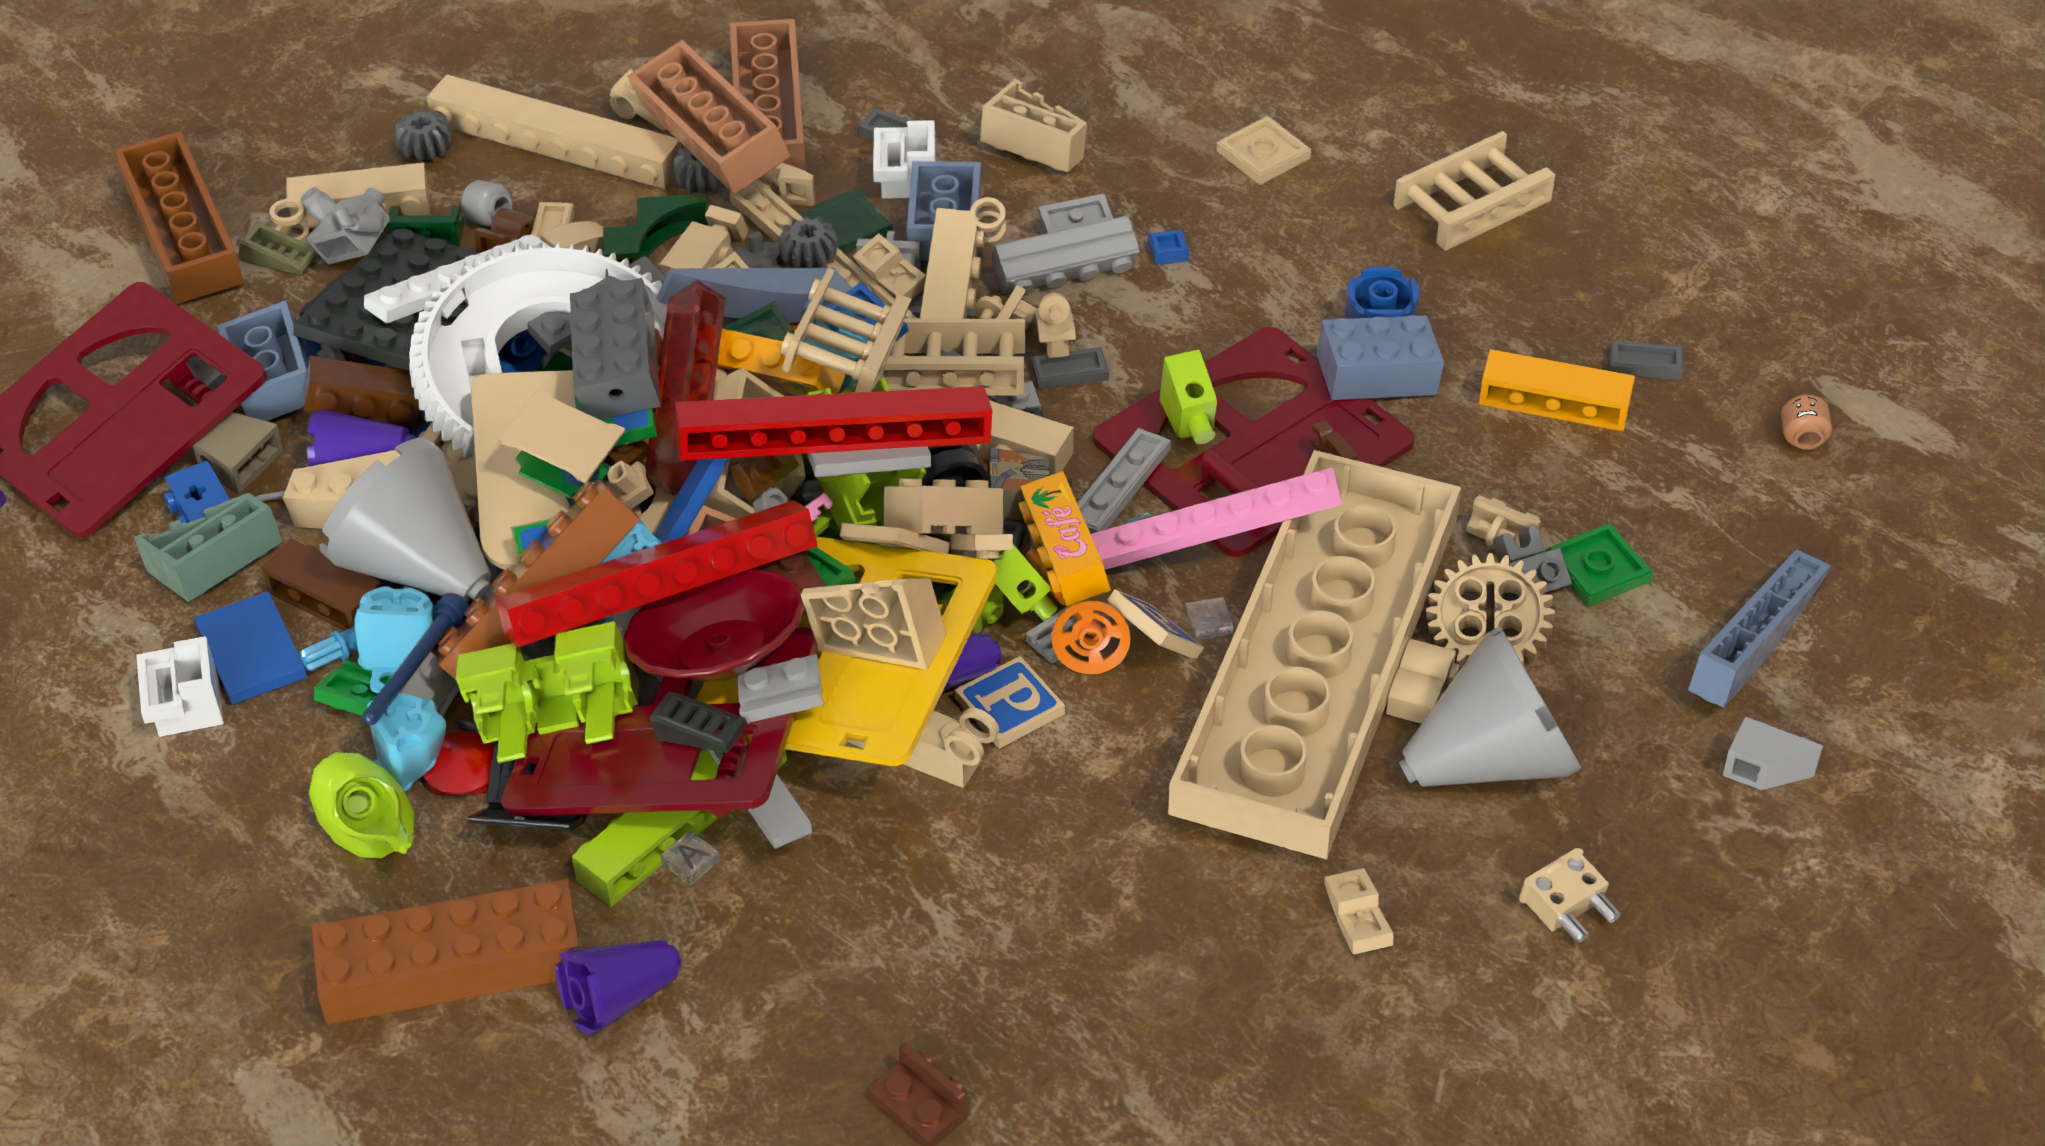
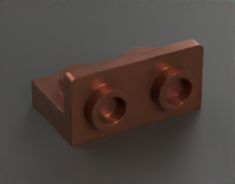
[867,1043,967,1146]

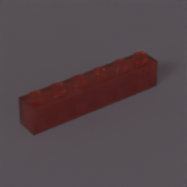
[645,280,726,496]

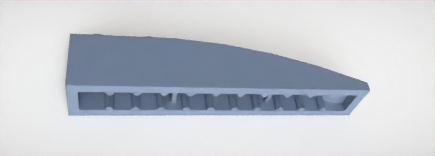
[656,268,852,323]
[1688,549,1831,708]

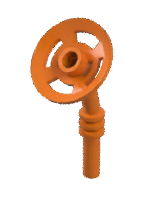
[1025,548,1131,674]

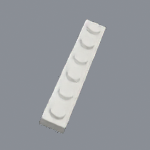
[364,234,552,324]

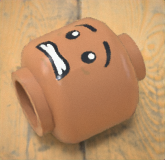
[1781,395,1832,450]

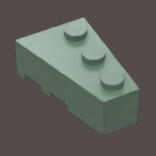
[133,493,283,602]

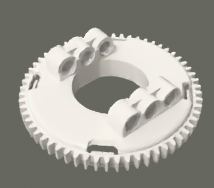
[409,242,697,469]

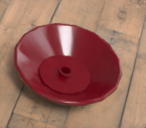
[623,568,805,682]

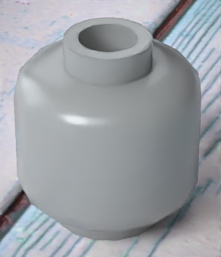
[461,180,512,227]

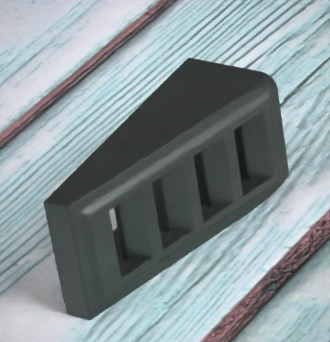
[650,692,747,753]

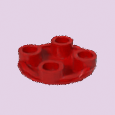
[423,731,495,795]

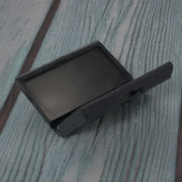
[467,743,587,831]

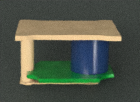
[498,388,625,499]

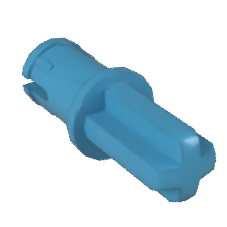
[299,626,358,671]

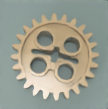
[1426,553,1555,667]

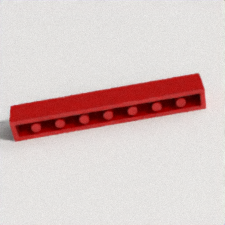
[675,386,993,461]
[495,500,818,647]

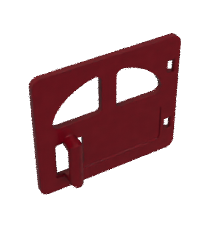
[0,282,267,538]
[1093,327,1415,557]
[501,627,817,818]

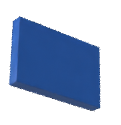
[194,591,307,705]

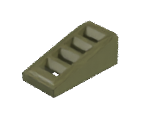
[239,221,318,275]

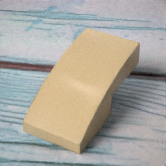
[758,163,815,206]
[540,221,604,253]
[853,233,926,300]
[1324,868,1393,955]

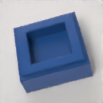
[1148,230,1189,266]

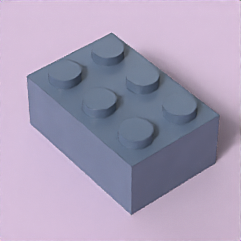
[907,161,982,261]
[217,300,309,421]
[1316,315,1444,400]

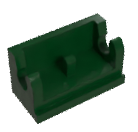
[386,205,465,247]

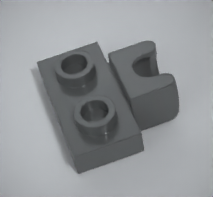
[1490,525,1572,601]

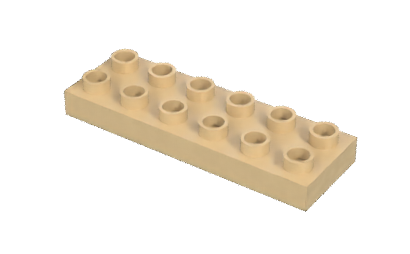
[1168,450,1461,860]

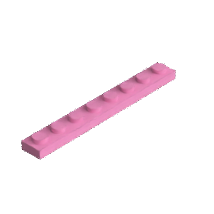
[1046,467,1343,584]

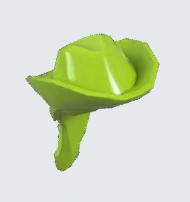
[309,753,415,858]

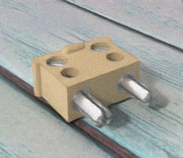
[1519,848,1620,943]

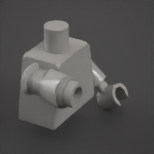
[300,187,389,264]

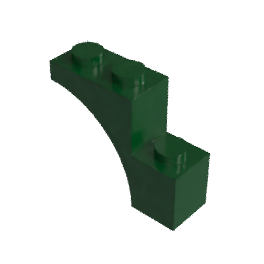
[603,193,709,277]

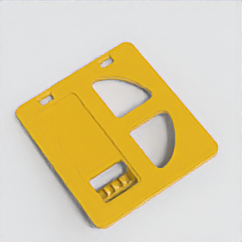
[695,537,998,766]

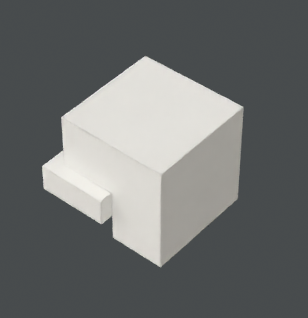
[873,121,936,198]
[137,636,224,737]

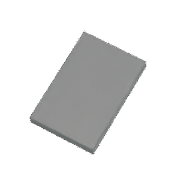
[807,446,931,477]

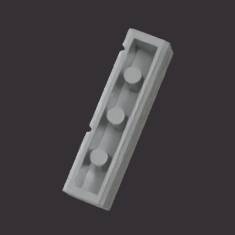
[991,216,1139,295]

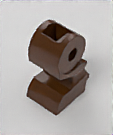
[475,208,533,253]

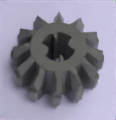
[394,109,452,163]
[673,148,725,194]
[778,216,838,268]

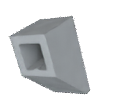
[1723,717,1824,790]

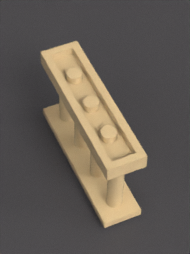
[1394,131,1555,251]
[780,268,911,393]
[876,319,1025,396]

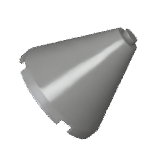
[319,438,491,602]
[1399,626,1582,787]

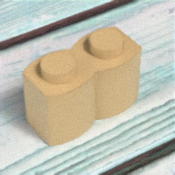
[1386,639,1461,724]

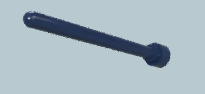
[362,593,469,725]

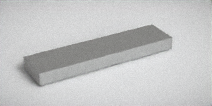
[1077,428,1171,534]

